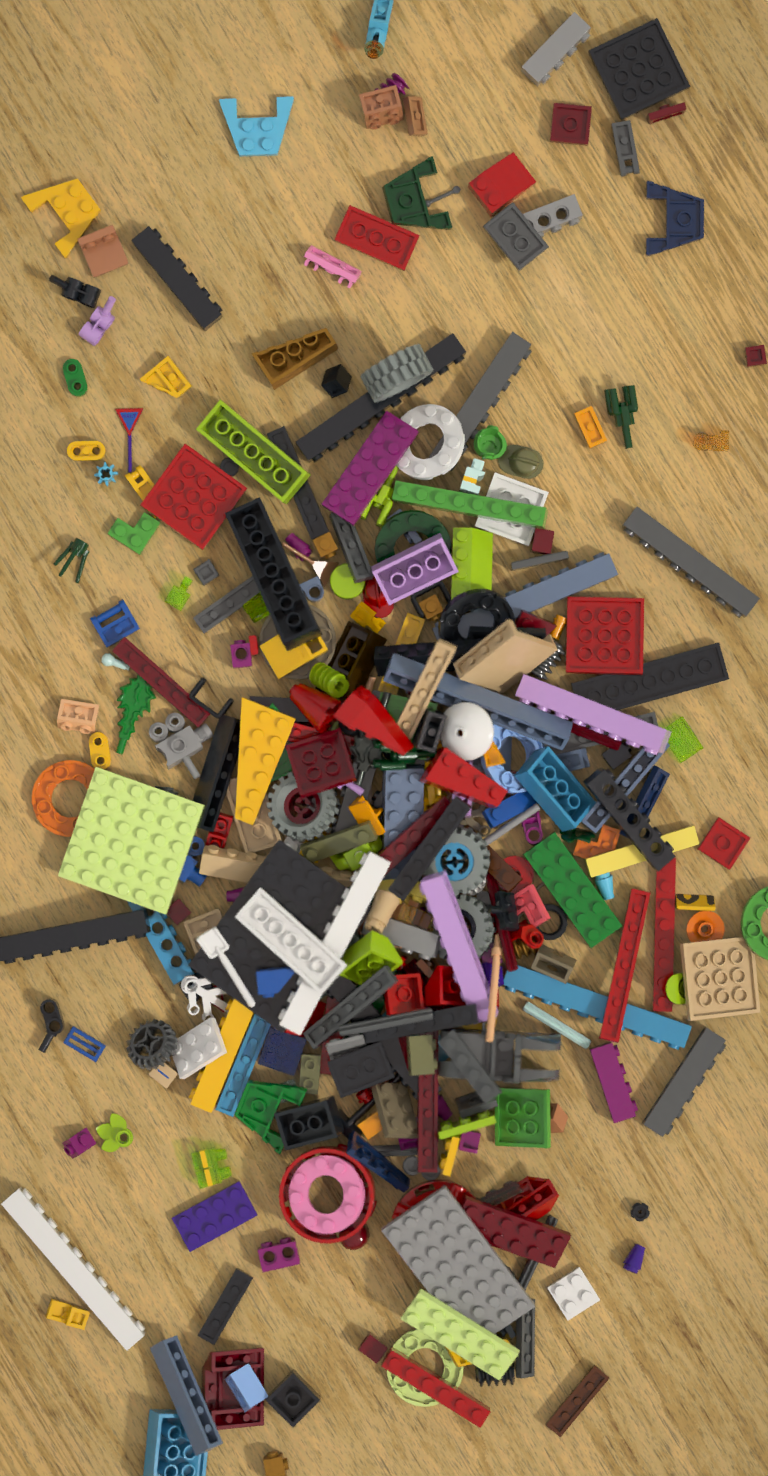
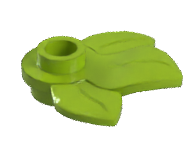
[96,1113,133,1152]

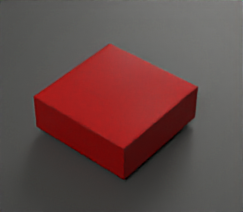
[249,635,259,656]

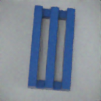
[63,1026,106,1062]

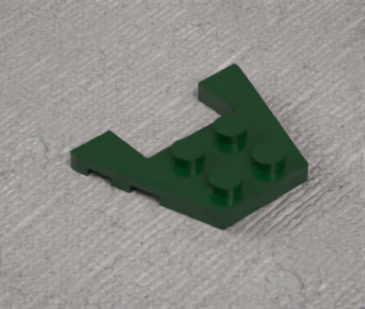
[382,156,452,230]

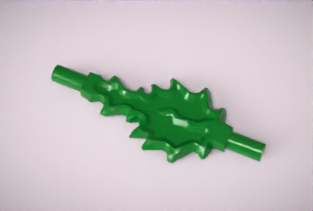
[116,674,156,754]

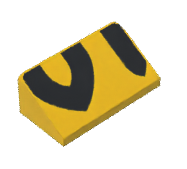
[675,894,716,911]

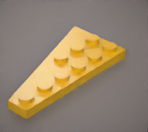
[235,697,296,825]

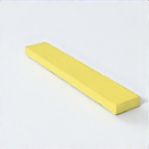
[585,825,699,878]

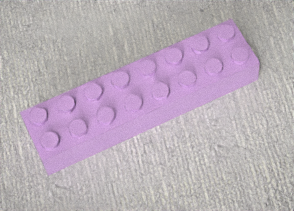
[515,674,671,755]

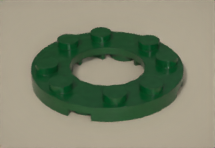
[374,510,452,563]

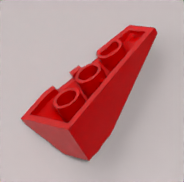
[333,686,414,756]
[425,965,499,1008]

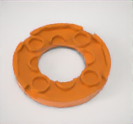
[32,760,95,837]

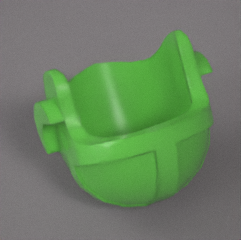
[473,425,507,460]

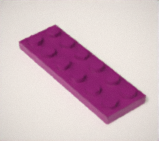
[322,411,419,526]

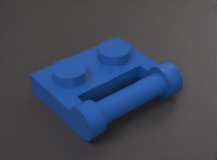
[90,599,140,648]

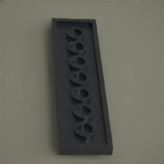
[571,642,729,710]

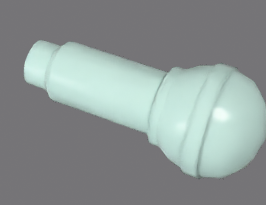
[101,653,130,670]

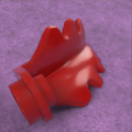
[490,913,544,949]

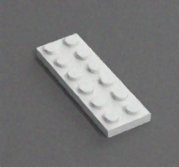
[235,888,348,995]

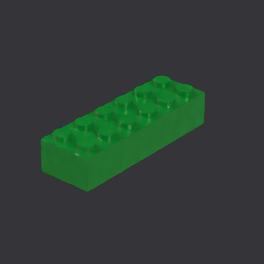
[523,832,622,948]

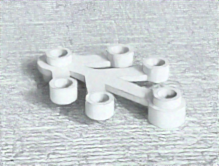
[181,975,228,1022]

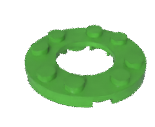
[741,886,768,960]

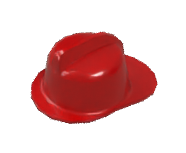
[363,577,394,618]

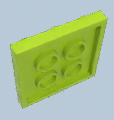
[438,1110,496,1140]

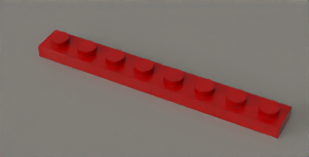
[652,858,676,1012]
[599,888,650,1043]

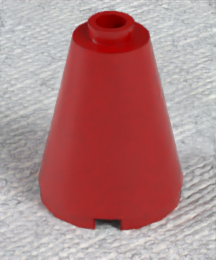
[289,683,343,733]

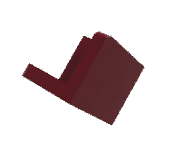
[531,528,554,555]
[358,1332,388,1364]

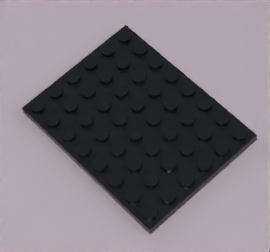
[188,839,372,1033]

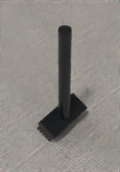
[338,1073,401,1139]

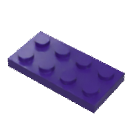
[172,1181,258,1252]

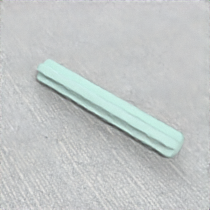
[523,1002,591,1049]

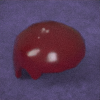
[339,1224,370,1250]

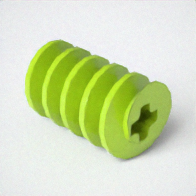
[309,662,349,698]

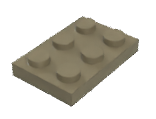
[371,1082,417,1139]

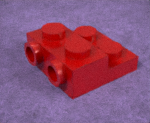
[384,973,425,1016]

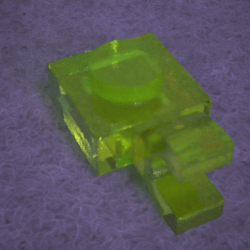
[164,576,193,611]

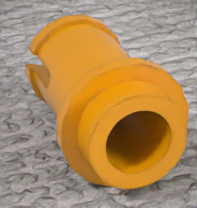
[550,615,567,640]

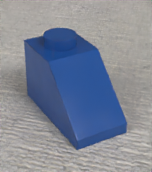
[256,966,295,998]

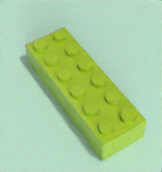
[196,400,311,504]

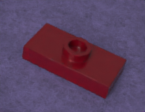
[647,102,686,124]

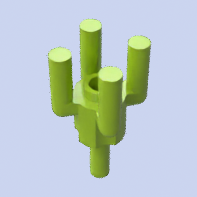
[360,466,399,528]

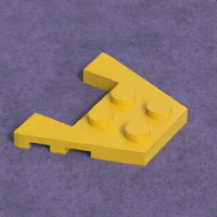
[21,178,101,259]

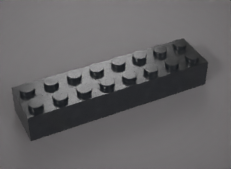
[225,497,322,651]

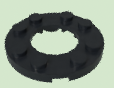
[438,589,515,641]

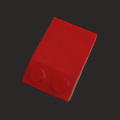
[468,152,537,217]

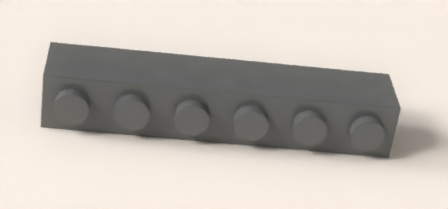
[642,1027,726,1137]

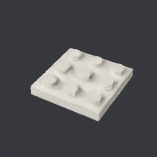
[475,473,549,547]

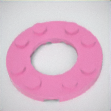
[289,1155,365,1234]

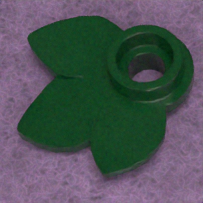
[560,828,595,843]

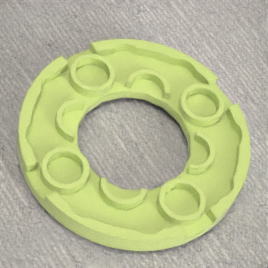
[387,1329,464,1407]

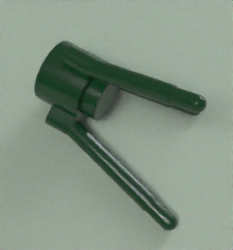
[54,538,90,583]

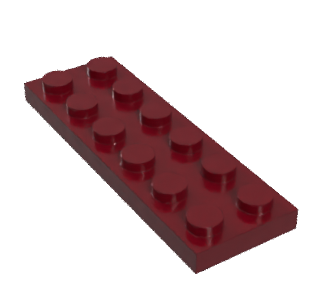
[461,1196,571,1268]

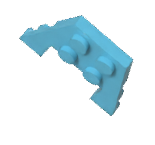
[219,96,294,157]

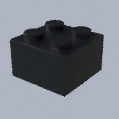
[266,1369,321,1427]

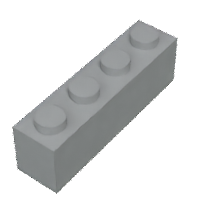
[521,12,591,87]
[361,917,441,960]

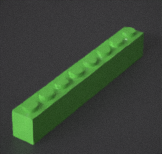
[392,481,548,529]

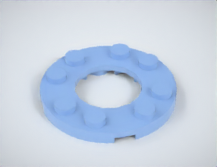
[480,724,545,793]

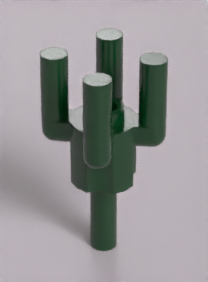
[604,385,638,449]
[373,740,437,771]

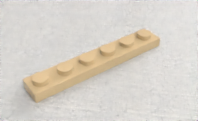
[397,639,456,740]

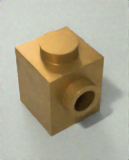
[312,532,338,560]
[418,594,443,622]
[263,1451,289,1476]

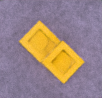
[45,1298,90,1330]

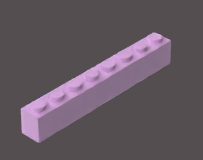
[420,870,499,1024]

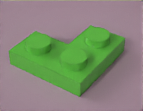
[107,512,161,555]

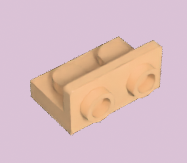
[57,699,99,734]

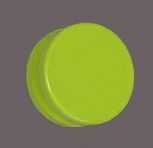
[330,563,365,600]

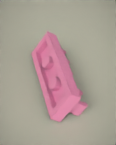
[304,245,362,288]

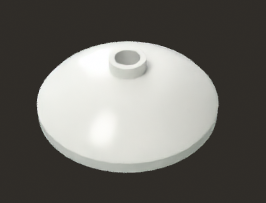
[440,702,494,761]

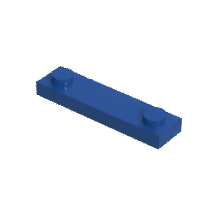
[482,791,538,829]

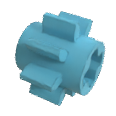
[94,462,118,487]

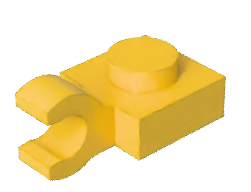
[350,601,386,633]

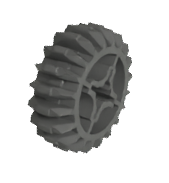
[126,1019,178,1071]

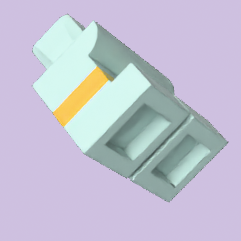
[459,458,485,495]

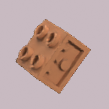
[359,85,403,130]
[77,225,128,278]

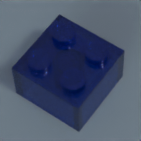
[258,1026,307,1076]

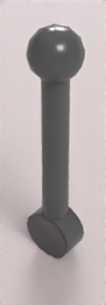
[425,186,460,207]

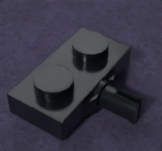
[486,891,520,932]

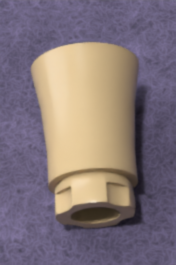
[365,890,400,934]

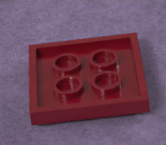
[285,728,357,799]

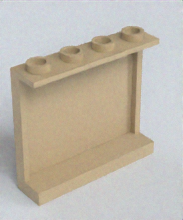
[453,619,558,694]

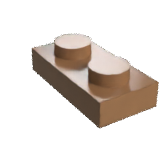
[403,96,428,136]

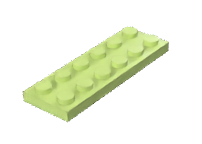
[401,1289,520,1380]

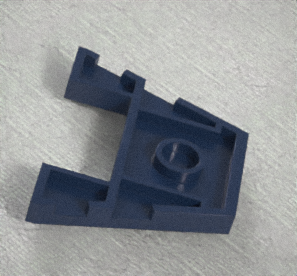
[646,181,704,256]

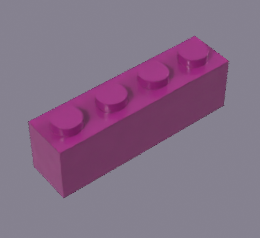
[589,1042,638,1123]

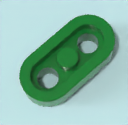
[63,359,88,397]

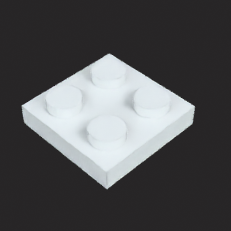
[547,1267,600,1320]

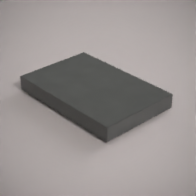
[483,202,549,271]

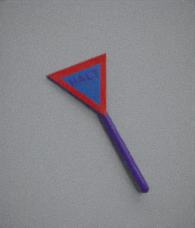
[115,408,144,473]

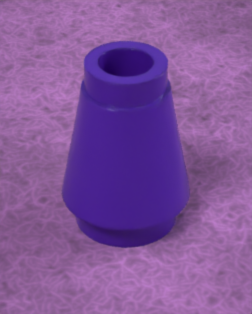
[623,1244,646,1274]

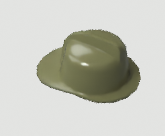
[498,445,543,479]

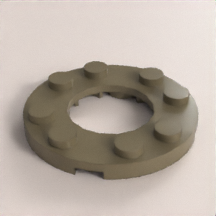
[259,605,336,680]

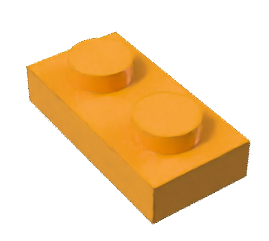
[574,406,607,449]

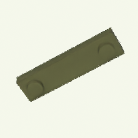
[300,820,378,862]

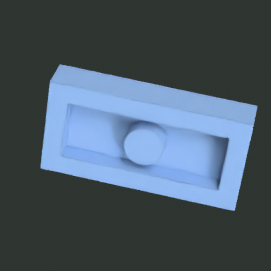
[225,1364,268,1412]

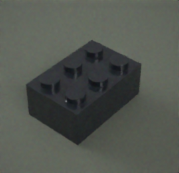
[274,1095,345,1151]

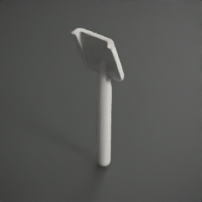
[196,927,255,1007]

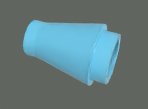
[594,872,614,900]

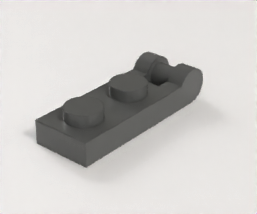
[611,120,640,177]

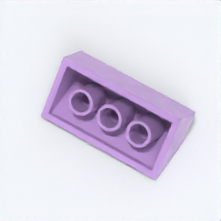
[371,533,459,605]

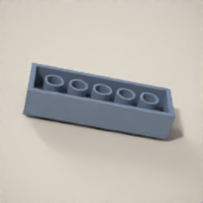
[381,764,424,882]

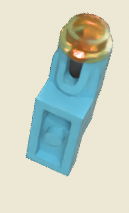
[364,0,394,59]

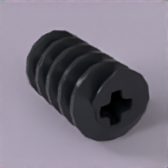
[475,1361,515,1387]

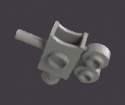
[149,713,213,779]

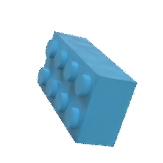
[514,746,596,832]

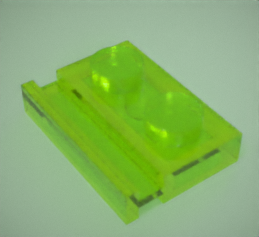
[663,716,703,763]

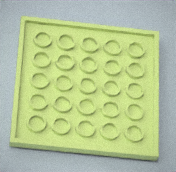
[58,767,205,915]

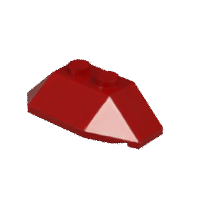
[493,1176,559,1221]

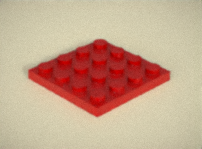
[140,444,247,551]
[566,597,644,675]

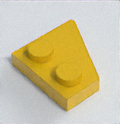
[140,356,192,398]

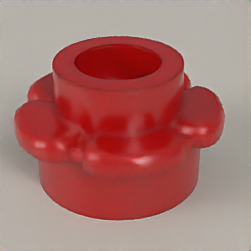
[356,1088,373,1104]

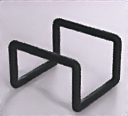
[411,580,451,618]
[189,677,234,719]

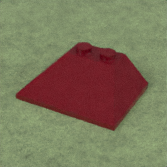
[202,1348,264,1430]

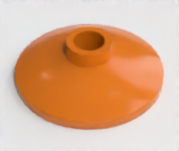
[686,911,725,942]

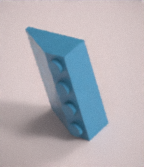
[143,1409,208,1476]

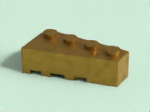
[251,328,338,390]

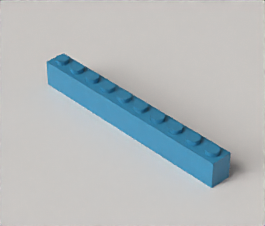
[503,965,692,1050]

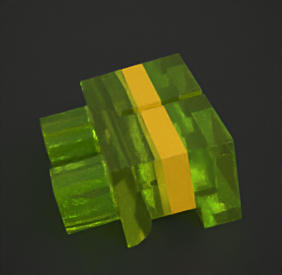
[191,1147,232,1189]

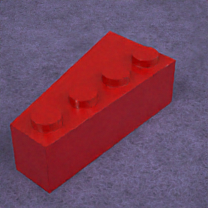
[419,747,508,808]

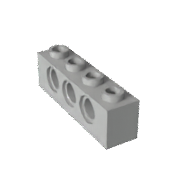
[523,194,583,237]

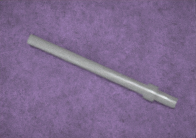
[443,803,540,872]

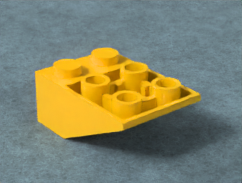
[260,634,328,679]

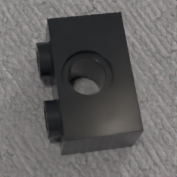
[412,708,447,753]

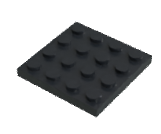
[588,18,690,120]

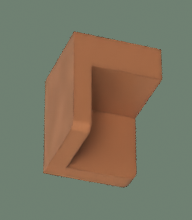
[550,1103,568,1133]

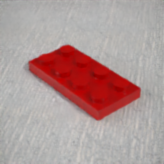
[334,205,420,271]

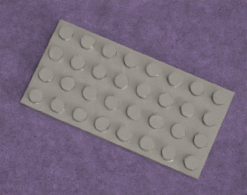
[381,1185,535,1334]

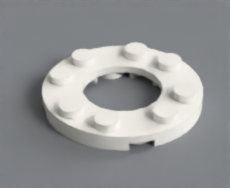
[397,404,465,480]

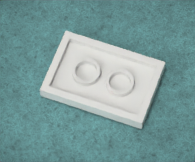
[172,1017,227,1079]

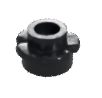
[631,1203,650,1222]

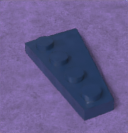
[346,1131,410,1193]

